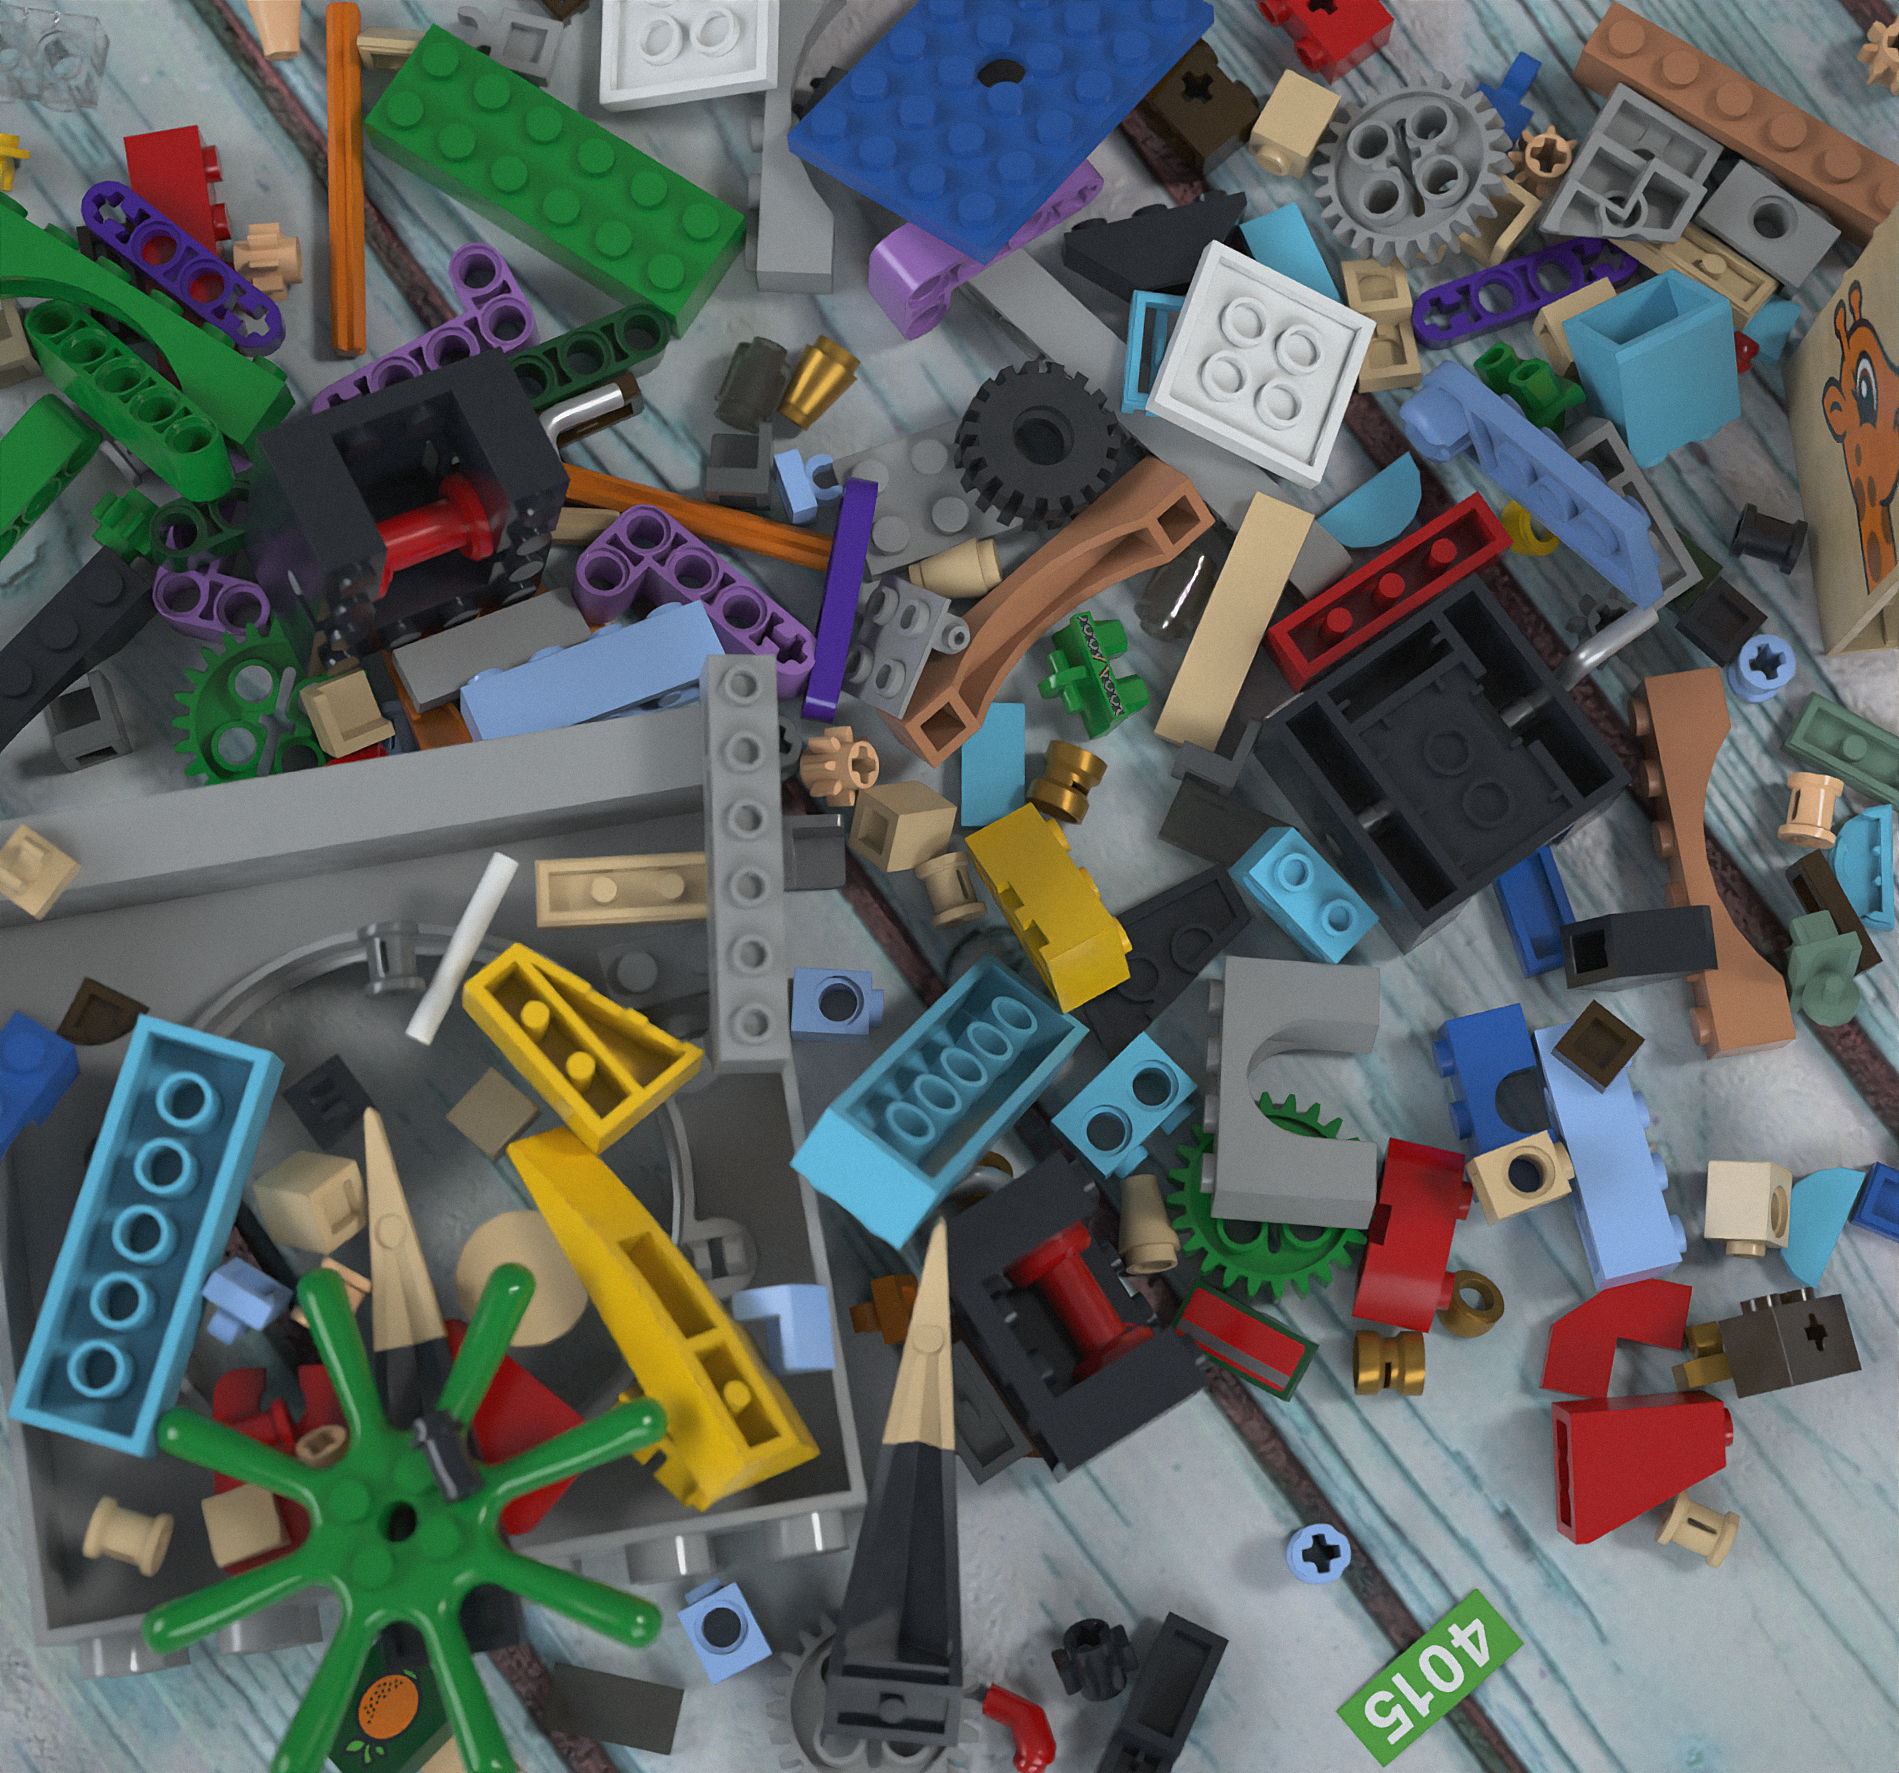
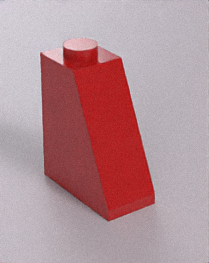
[1551,1390,1734,1545]

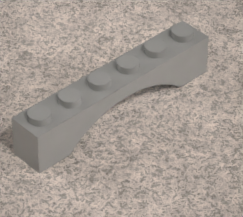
[745,0,847,295]

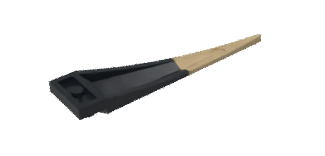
[364,1107,530,1674]
[822,1215,964,1747]

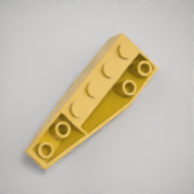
[505,1125,820,1503]

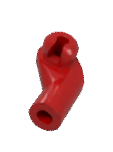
[982,1682,1057,1773]

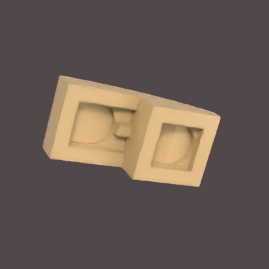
[1340,255,1422,393]

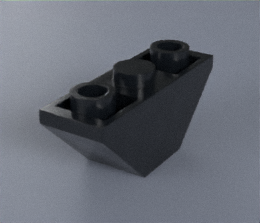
[1061,190,1248,304]

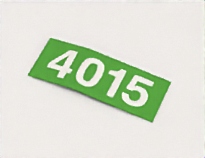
[1336,1588,1525,1768]

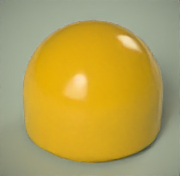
[1499,500,1560,556]

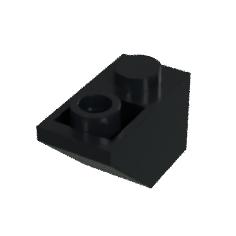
[1560,905,1718,992]

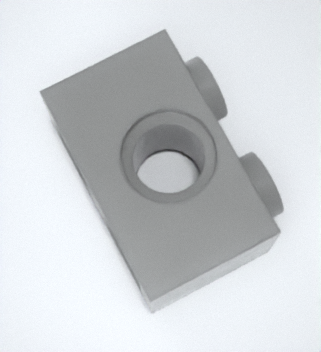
[1693,159,1842,302]

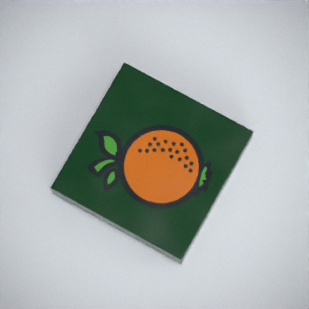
[328,1639,454,1773]

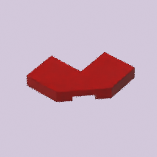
[1539,1278,1692,1399]

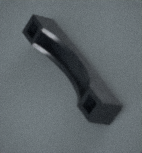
[0,544,159,753]

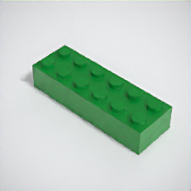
[363,23,747,340]

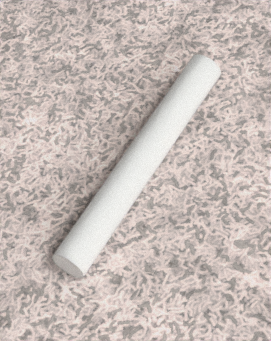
[405,852,519,1046]

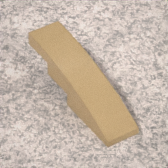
[1153,491,1315,753]

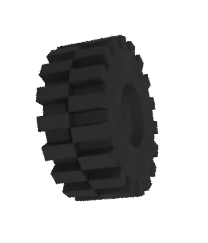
[954,361,1121,531]

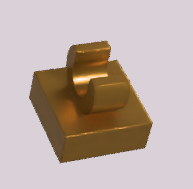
[1671,1321,1733,1392]

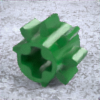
[90,488,167,566]

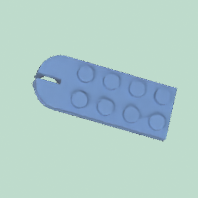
[1399,360,1664,610]

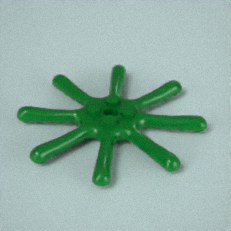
[141,1262,668,1773]

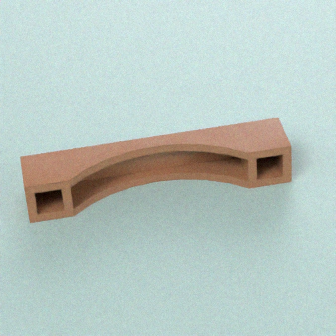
[1571,1,1899,250]
[874,454,1216,769]
[1627,666,1796,1060]

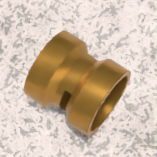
[1024,740,1107,825]
[1352,1330,1425,1396]

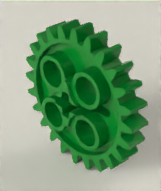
[171,618,379,787]
[1165,1092,1377,1304]

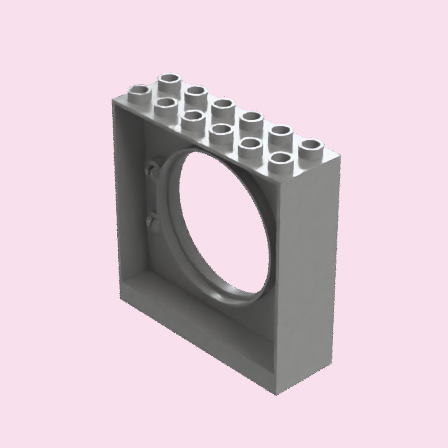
[0,704,868,1680]

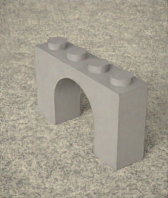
[1199,956,1380,1230]

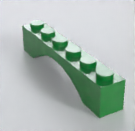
[0,191,296,464]

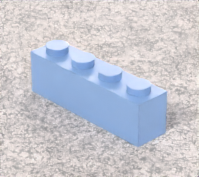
[460,600,726,742]
[1530,1021,1687,1291]

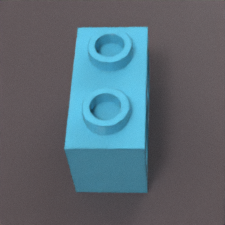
[1227,827,1380,964]
[1049,1031,1198,1183]

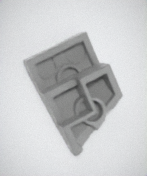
[1538,83,1724,245]

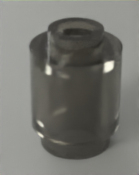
[714,336,794,435]
[1133,546,1217,642]

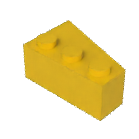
[964,802,1133,1015]
[462,942,705,1157]

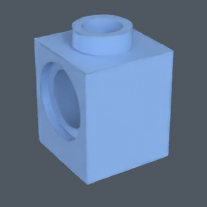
[791,967,884,1044]
[676,1577,774,1685]

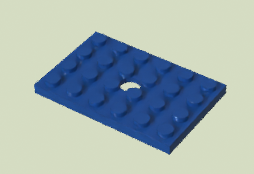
[787,0,1214,266]

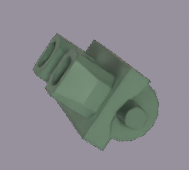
[1782,910,1862,1027]

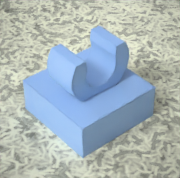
[772,448,842,528]
[201,1257,294,1346]

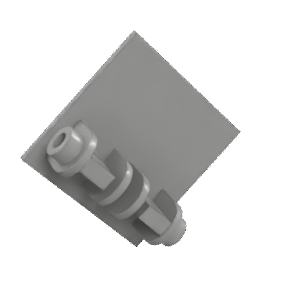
[841,572,970,719]

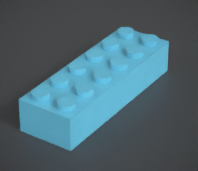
[790,951,1090,1250]
[6,1014,285,1460]

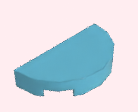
[1316,451,1422,553]
[1826,804,1895,932]
[1777,1167,1866,1290]

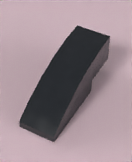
[1094,1611,1229,1773]

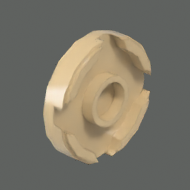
[455,1210,590,1348]

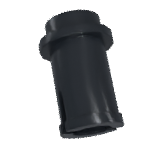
[410,1408,488,1506]

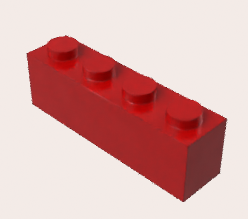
[123,125,248,390]
[1261,491,1514,694]

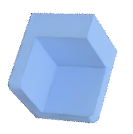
[731,1284,835,1376]

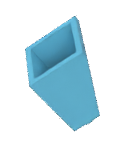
[1562,269,1741,469]

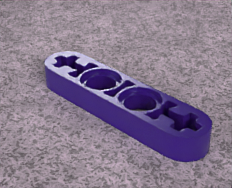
[81,181,286,357]
[1411,236,1640,350]
[800,476,878,725]

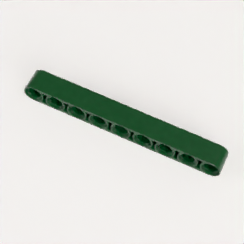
[148,303,671,573]

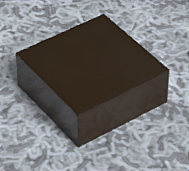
[1551,999,1646,1094]

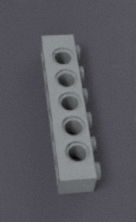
[700,654,790,1074]

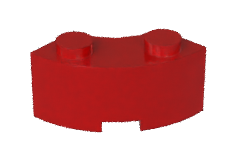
[1352,1137,1474,1334]

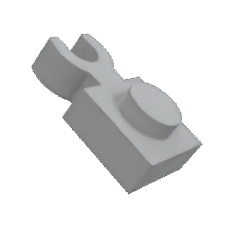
[457,6,565,88]

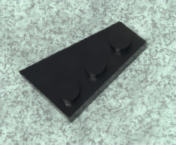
[1080,862,1252,1063]

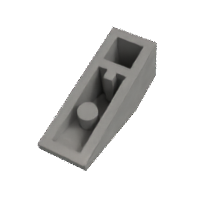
[1556,414,1704,611]

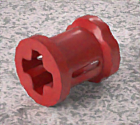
[218,1397,300,1480]

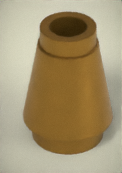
[776,334,861,431]

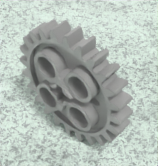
[1312,70,1514,269]
[766,1613,982,1773]

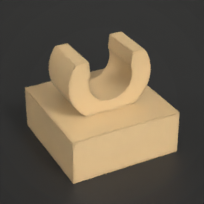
[0,823,81,921]

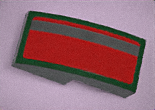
[1170,1278,1320,1402]

